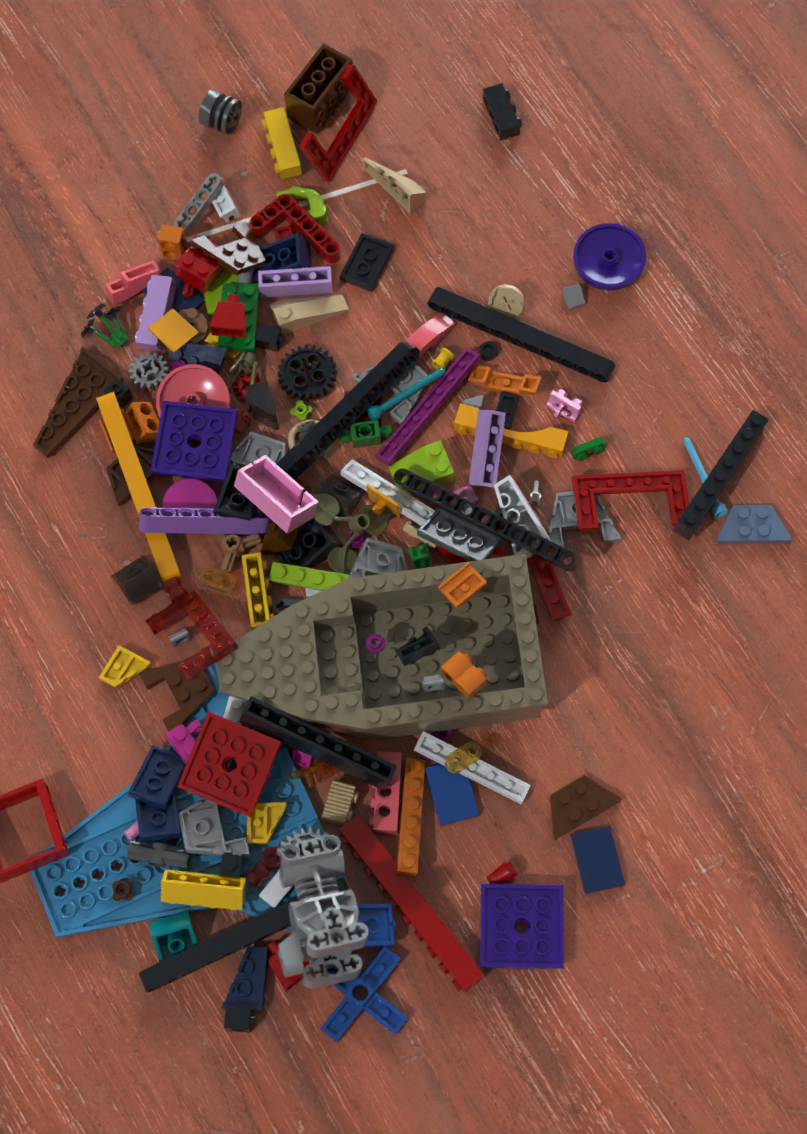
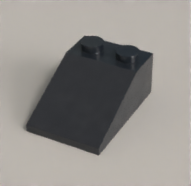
[214,464,258,521]
[275,518,343,568]

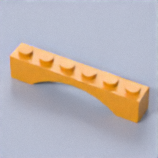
[454,403,569,459]

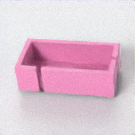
[234,455,319,533]

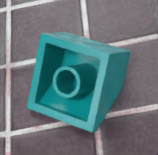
[149,910,199,962]

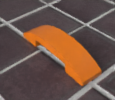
[468,365,542,396]

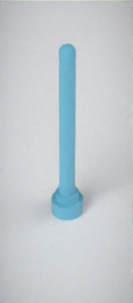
[683,437,728,518]

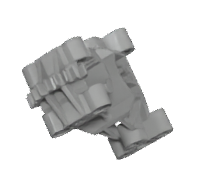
[277,828,369,989]

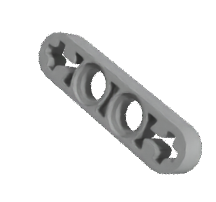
[174,173,224,235]

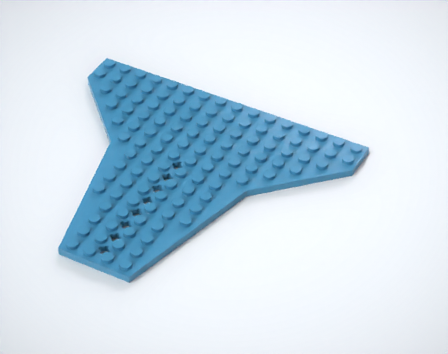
[30,655,350,938]

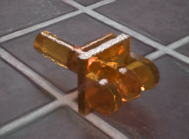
[289,758,334,788]

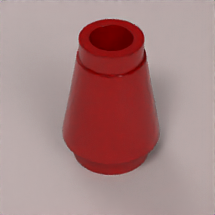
[486,861,518,884]

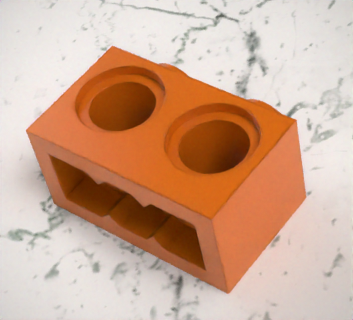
[156,224,188,261]
[124,402,159,444]

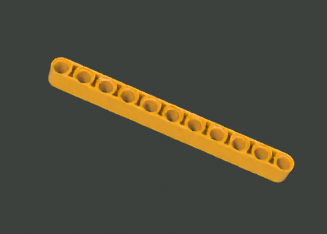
[96,392,181,584]

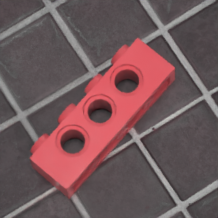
[370,751,402,835]

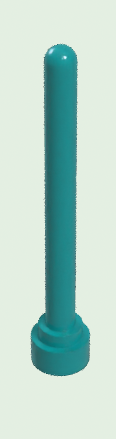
[366,368,445,421]

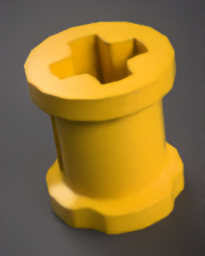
[431,348,455,370]

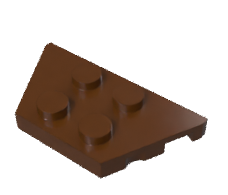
[106,444,155,506]
[550,775,621,840]

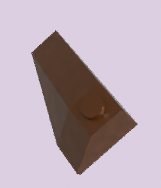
[261,485,312,555]

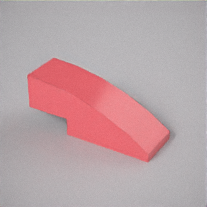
[105,261,161,305]
[405,313,456,358]

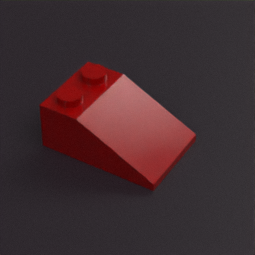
[175,239,226,294]

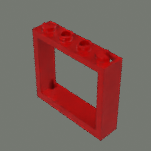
[0,779,70,883]

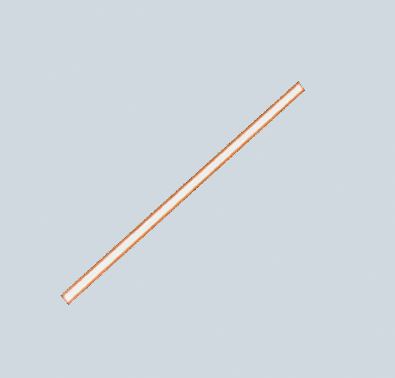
[186,168,409,243]

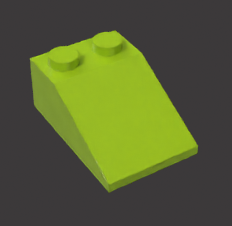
[389,440,454,496]

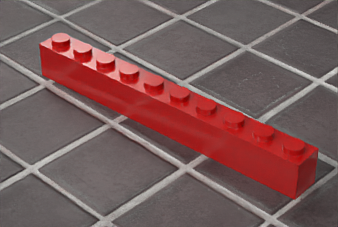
[339,814,484,993]

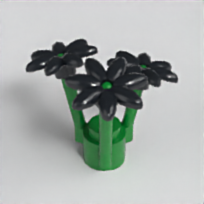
[81,302,129,348]

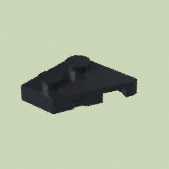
[396,626,441,666]

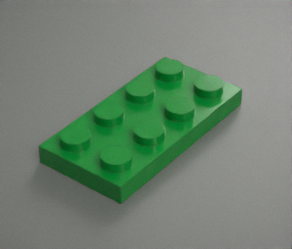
[218,283,259,352]

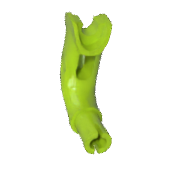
[277,186,328,225]

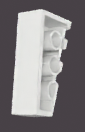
[494,475,551,559]

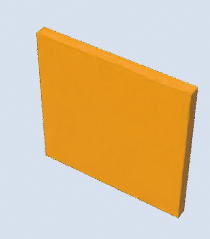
[148,308,199,353]
[366,484,401,519]

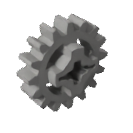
[129,352,170,391]

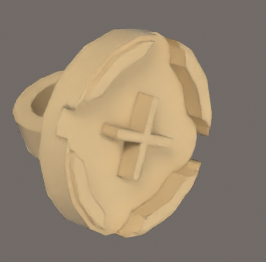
[488,284,525,318]

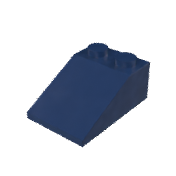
[254,233,311,282]

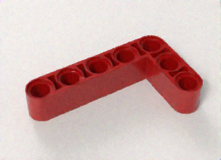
[250,194,340,264]

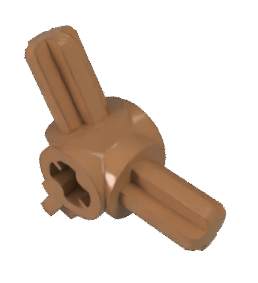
[213,533,262,573]

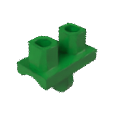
[408,543,433,570]

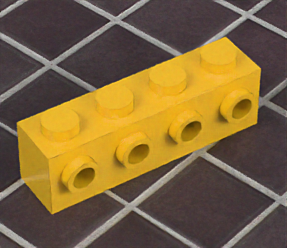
[262,107,302,180]
[242,552,274,630]
[161,870,246,910]

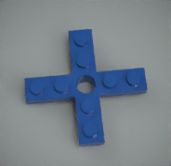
[320,946,408,1043]

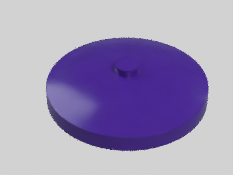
[573,223,646,291]

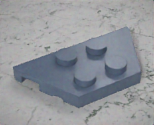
[717,505,792,544]

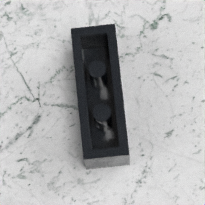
[483,83,522,141]

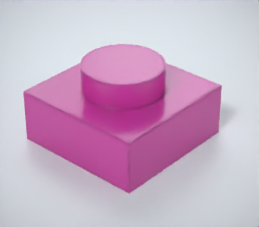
[291,748,313,770]

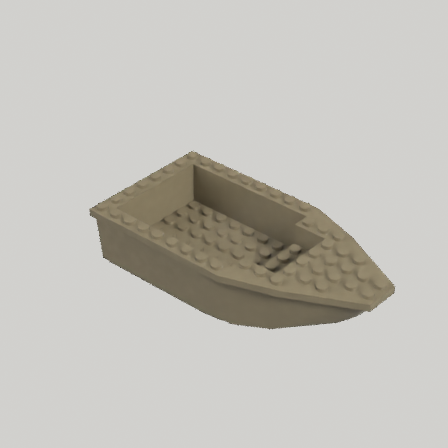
[216,554,548,738]

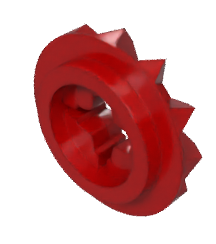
[233,373,262,401]

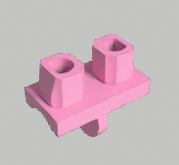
[546,389,582,422]

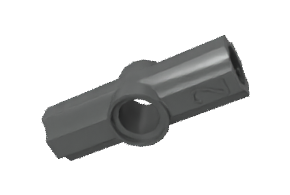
[127,841,191,869]

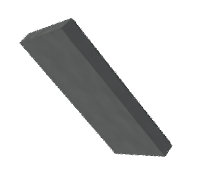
[417,507,503,562]

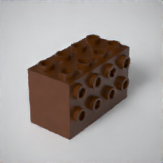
[284,43,353,134]

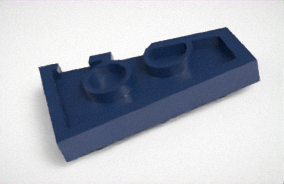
[168,342,229,374]
[221,947,269,1011]

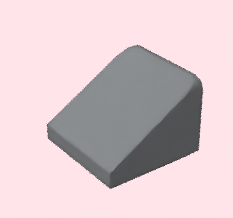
[562,283,585,310]
[463,395,484,410]
[168,627,191,647]
[423,675,445,692]

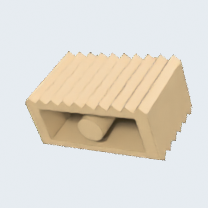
[322,779,359,826]

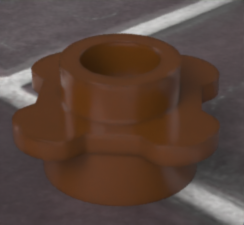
[112,880,133,901]

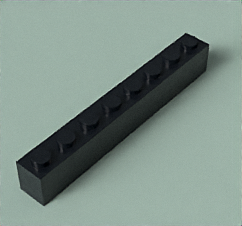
[673,410,769,541]
[239,696,397,791]

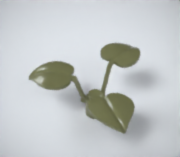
[312,494,392,575]

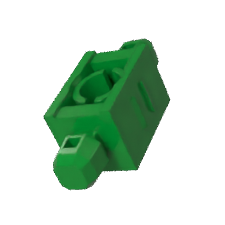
[340,420,392,448]

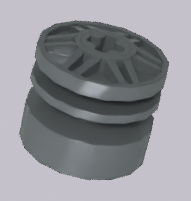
[198,89,242,135]

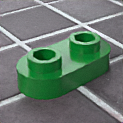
[570,437,607,461]

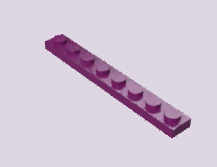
[375,347,482,467]

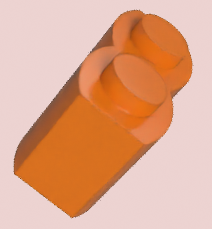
[441,651,487,699]

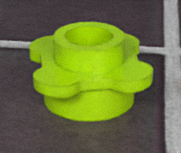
[290,400,312,421]

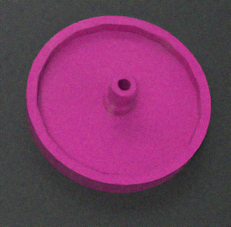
[162,478,217,534]

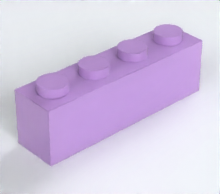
[258,266,333,298]
[135,275,177,352]
[469,410,506,488]

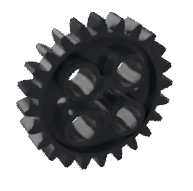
[277,344,337,402]

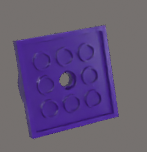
[151,401,238,482]
[480,884,564,970]

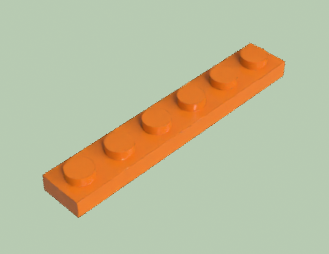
[396,758,425,876]

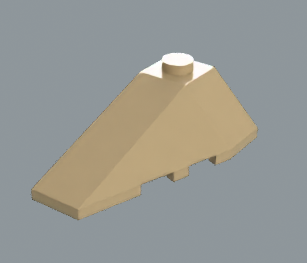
[363,157,426,214]
[269,294,349,335]

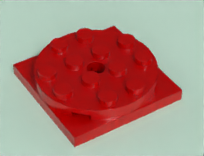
[177,711,282,818]

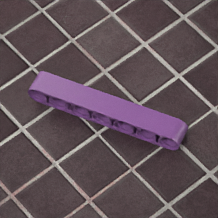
[138,507,271,535]

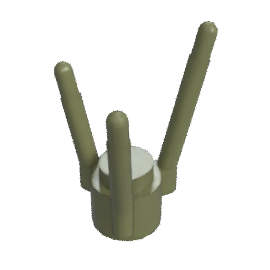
[228,351,259,394]

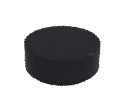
[479,342,497,361]

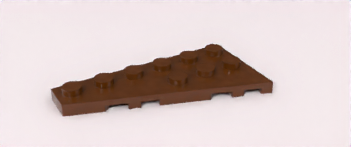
[33,346,124,458]

